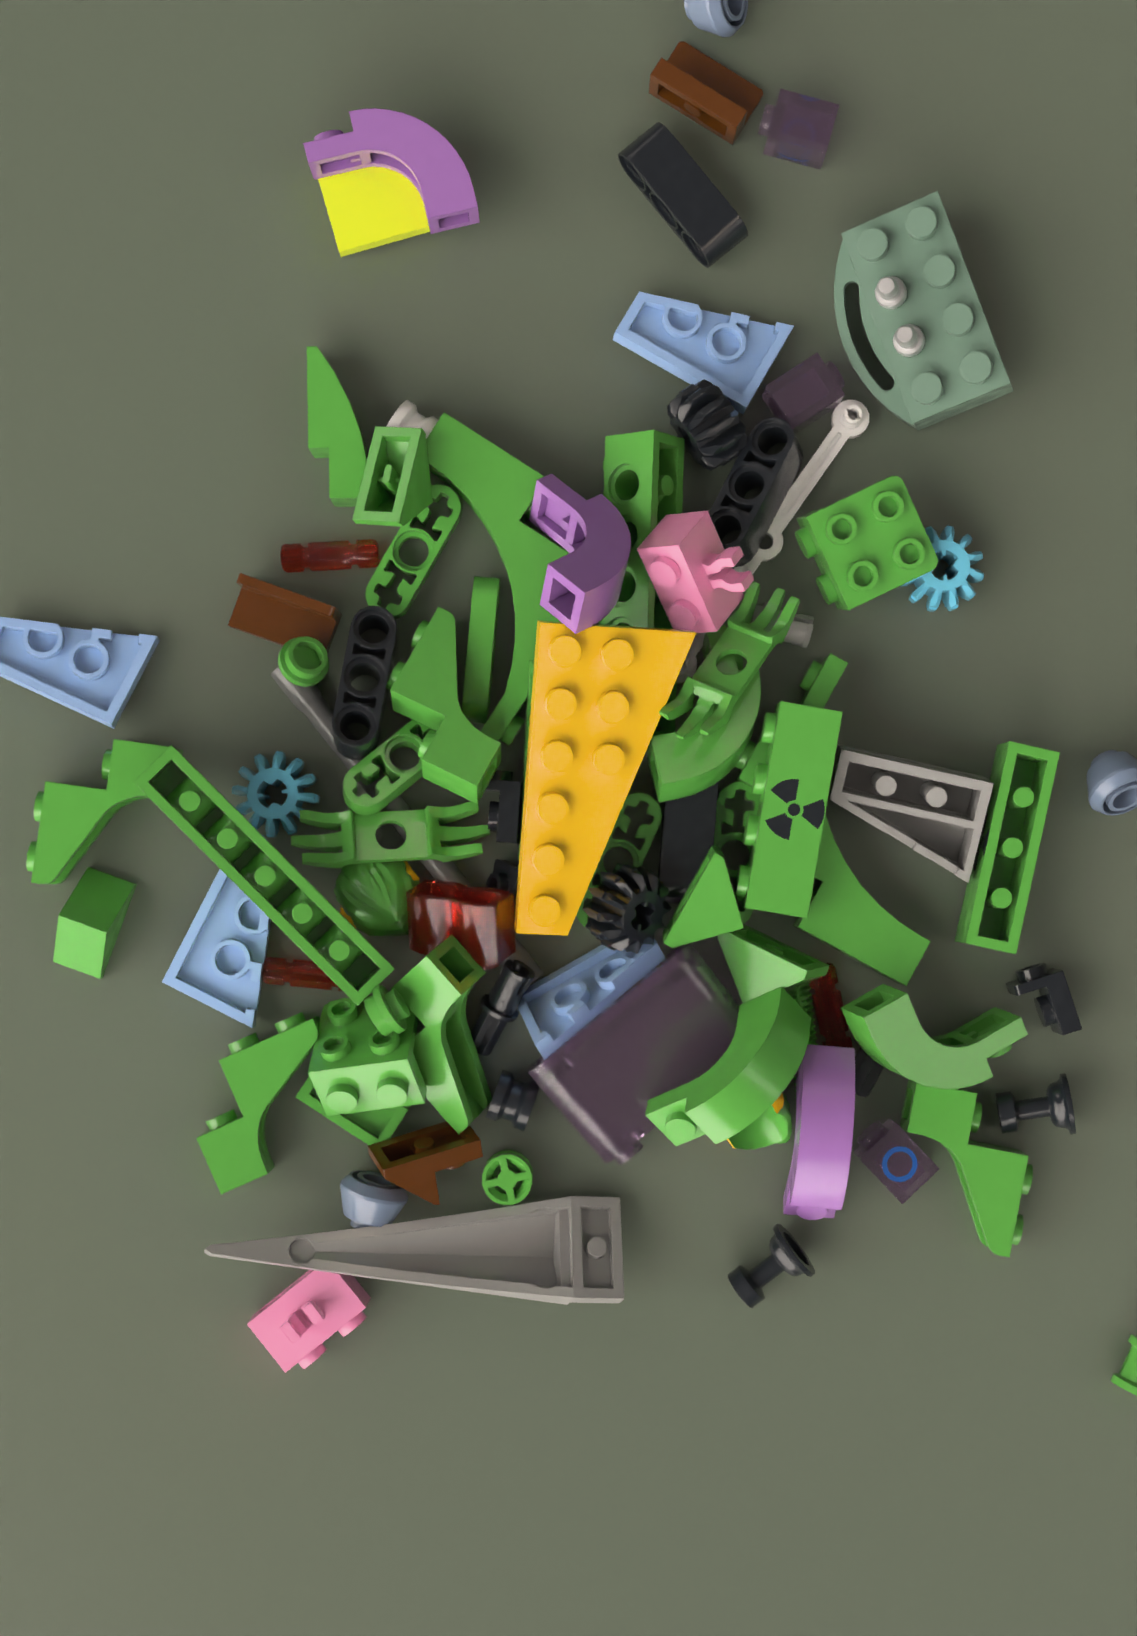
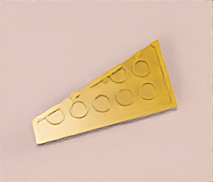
[514,620,696,936]

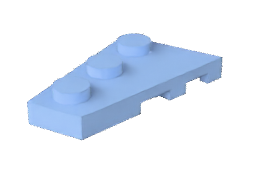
[613,291,794,414]
[0,617,159,729]
[162,869,271,1028]
[518,938,666,1060]

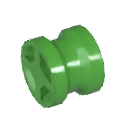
[482,1149,533,1205]

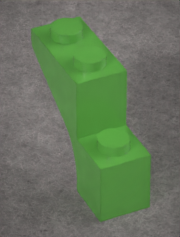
[387,606,501,804]
[26,739,184,884]
[391,934,492,1134]
[196,1012,320,1194]
[899,1079,1033,1257]

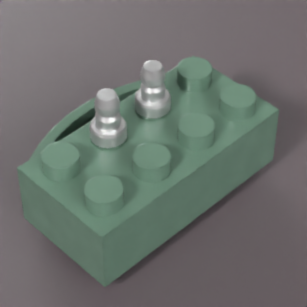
[834,191,1014,431]

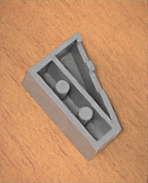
[828,743,994,883]

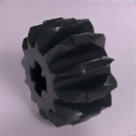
[667,379,748,471]
[582,863,672,953]

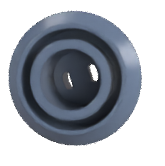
[684,0,748,37]
[1086,750,1137,816]
[340,1170,409,1228]

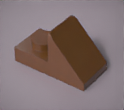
[368,1121,483,1205]

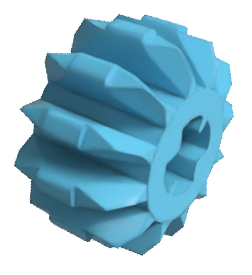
[901,526,984,612]
[232,751,320,838]

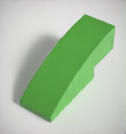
[307,346,368,507]

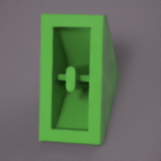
[352,426,433,527]
[662,845,744,948]
[53,867,137,979]
[717,924,830,1003]

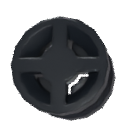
[486,1070,541,1131]

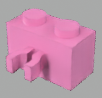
[637,510,754,633]
[247,1270,371,1373]

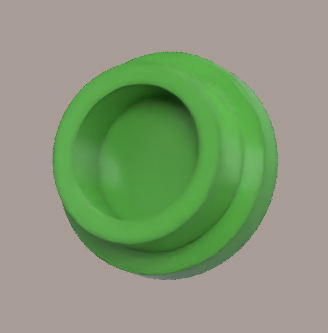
[278,636,329,687]
[364,985,410,1036]

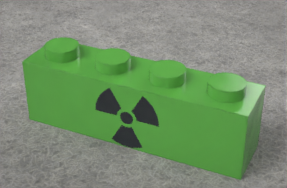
[734,701,843,919]
[955,741,1060,954]

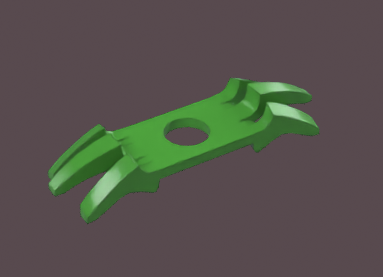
[659,581,800,740]
[291,801,490,868]

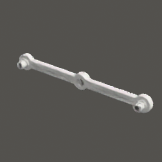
[677,400,869,684]

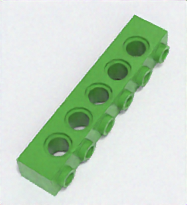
[599,430,685,736]
[133,745,395,1006]

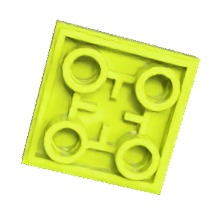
[318,167,430,257]

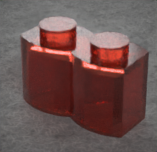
[406,880,516,970]

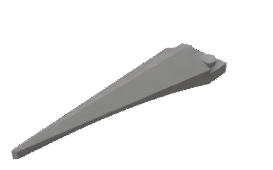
[204,1196,624,1305]

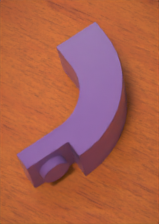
[303,108,480,234]
[529,473,631,634]
[783,1044,855,1220]

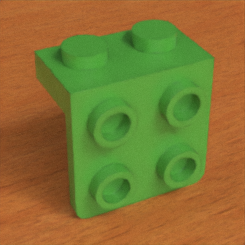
[795,476,938,610]
[308,995,427,1116]

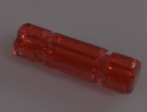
[280,539,380,573]
[262,957,342,991]
[809,963,853,1048]

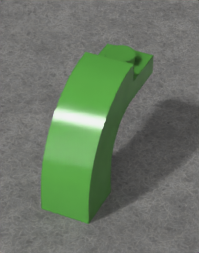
[647,625,761,803]
[841,984,1028,1089]
[645,986,811,1147]

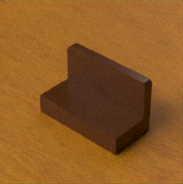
[649,41,763,145]
[228,573,342,654]

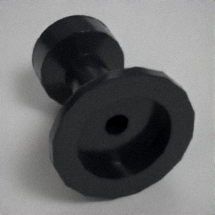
[995,1073,1076,1134]
[728,1223,815,1308]

